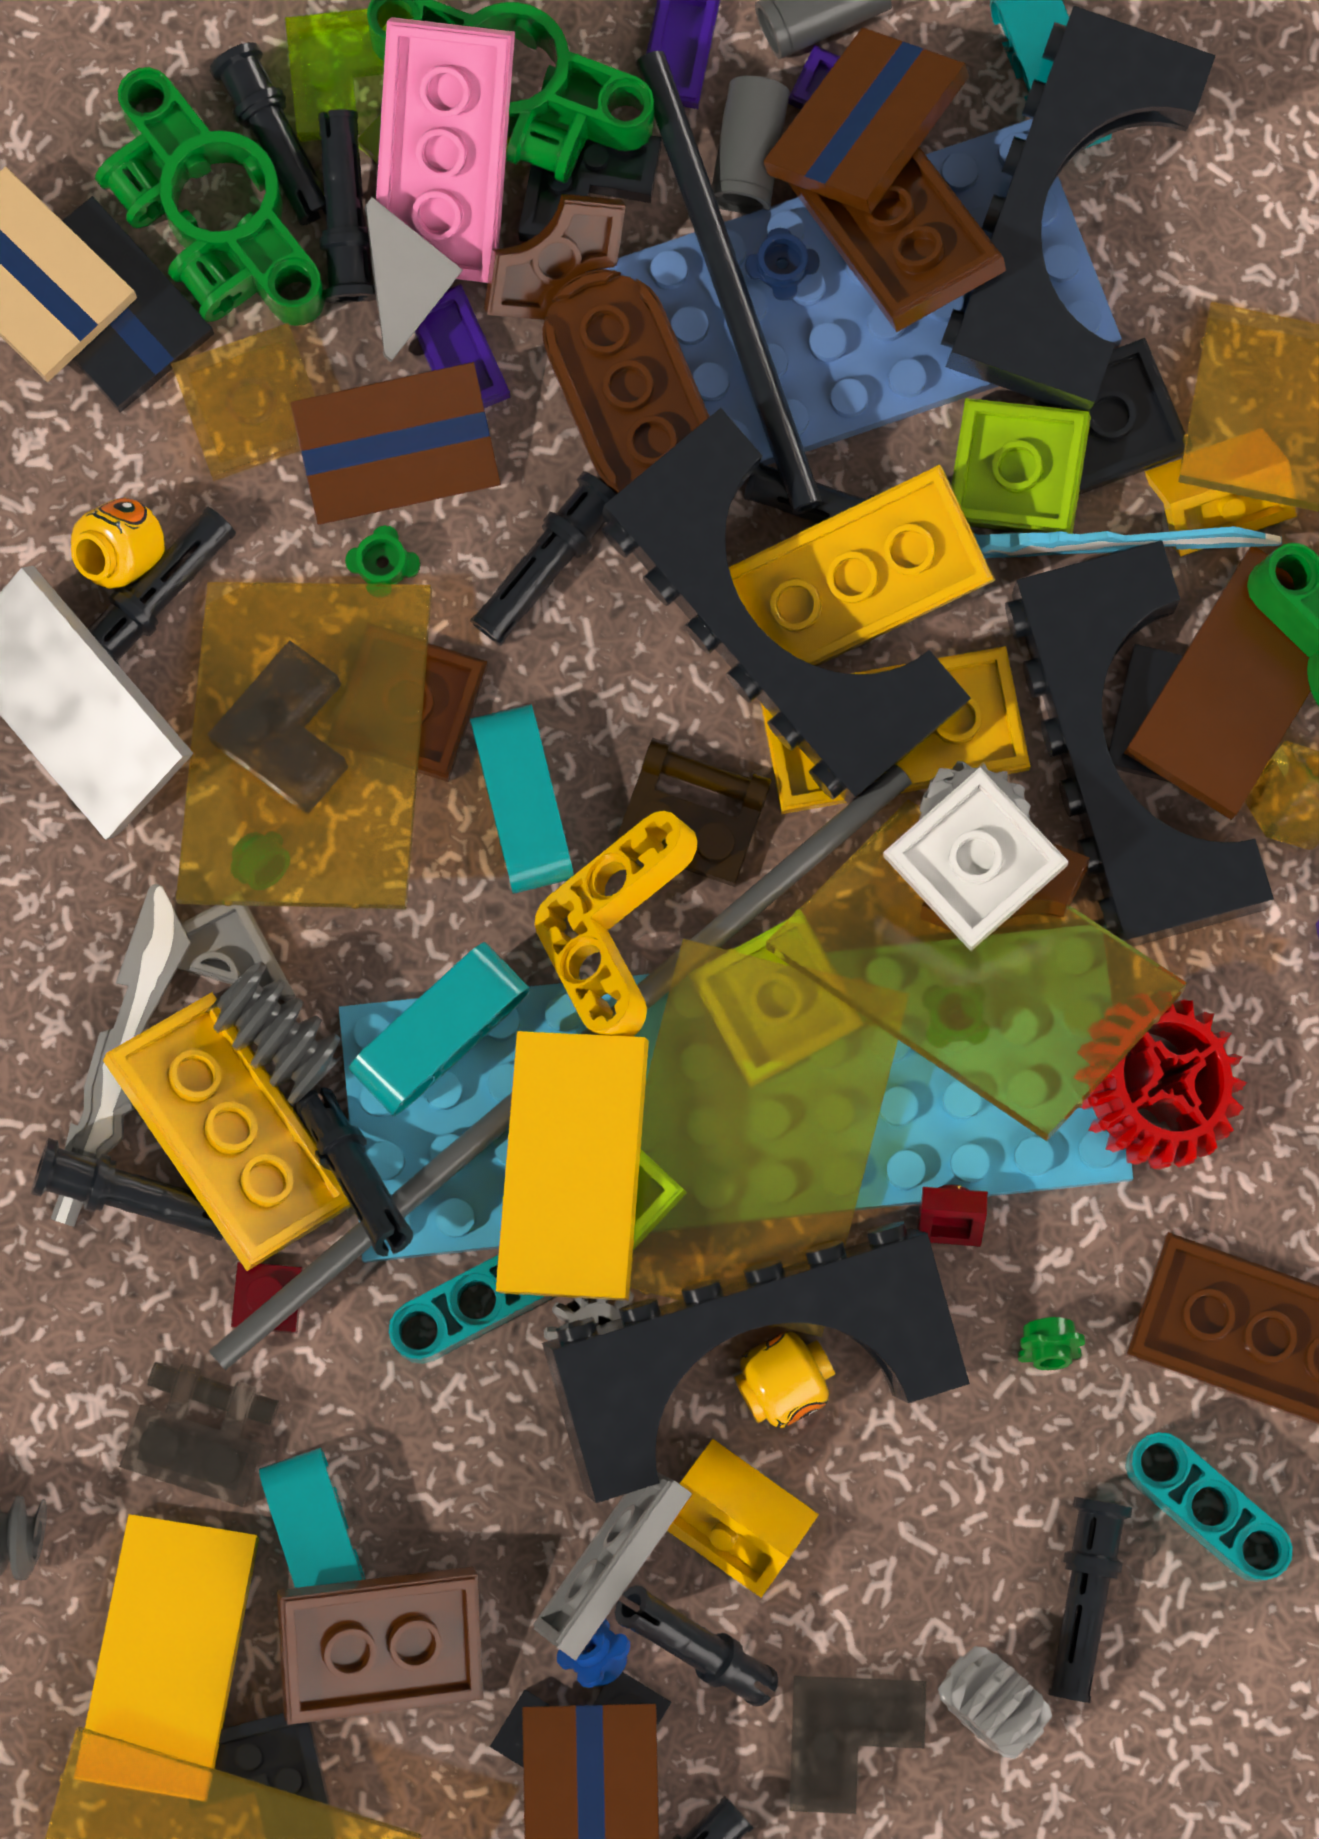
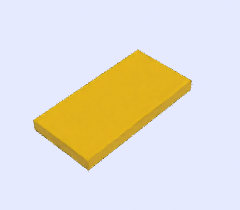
[729,465,995,666]
[760,646,1031,814]
[103,992,351,1271]
[496,1031,649,1301]
[75,1514,259,1801]

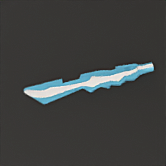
[974,526,1282,558]

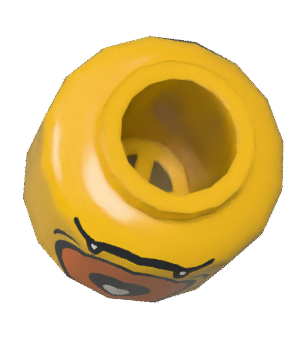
[71,497,165,589]
[733,1331,835,1428]

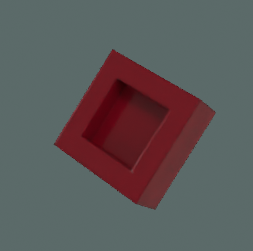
[917,1185,988,1247]
[231,1262,304,1334]

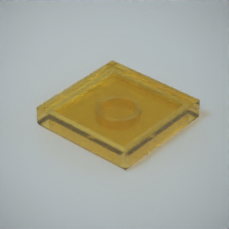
[171,323,315,481]

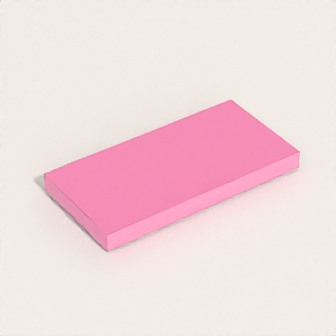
[376,17,515,283]

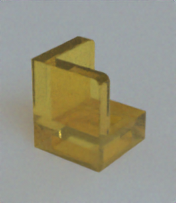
[1245,740,1319,850]

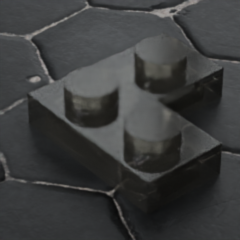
[207,640,349,815]
[789,1676,926,1814]

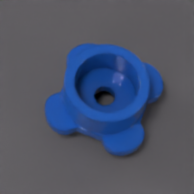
[557,1618,631,1688]

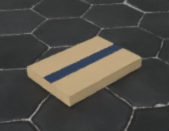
[0,166,137,382]

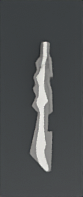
[50,884,191,1227]

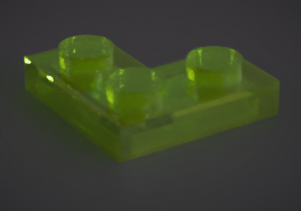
[285,8,387,142]

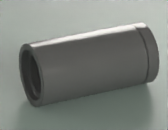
[755,0,892,59]
[711,76,790,214]

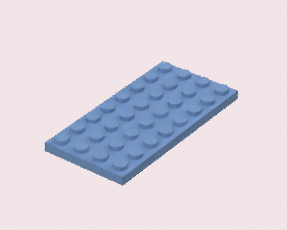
[588,119,1122,465]

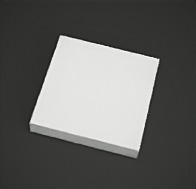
[883,767,1068,951]

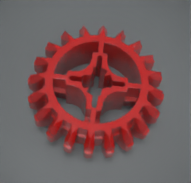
[1072,994,1247,1170]

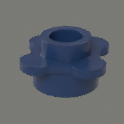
[745,228,820,301]

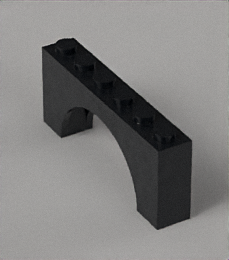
[941,6,1216,412]
[602,408,971,804]
[1005,540,1274,950]
[542,1221,970,1503]

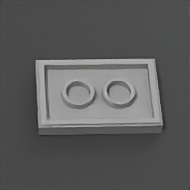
[533,1472,692,1661]

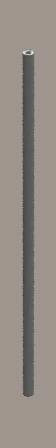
[209,764,912,1371]

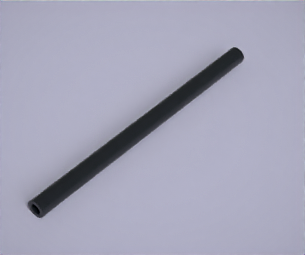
[636,51,823,514]

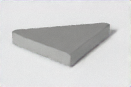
[365,197,463,362]
[178,892,296,1001]

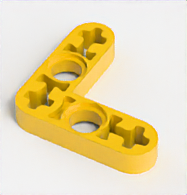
[534,811,698,1037]

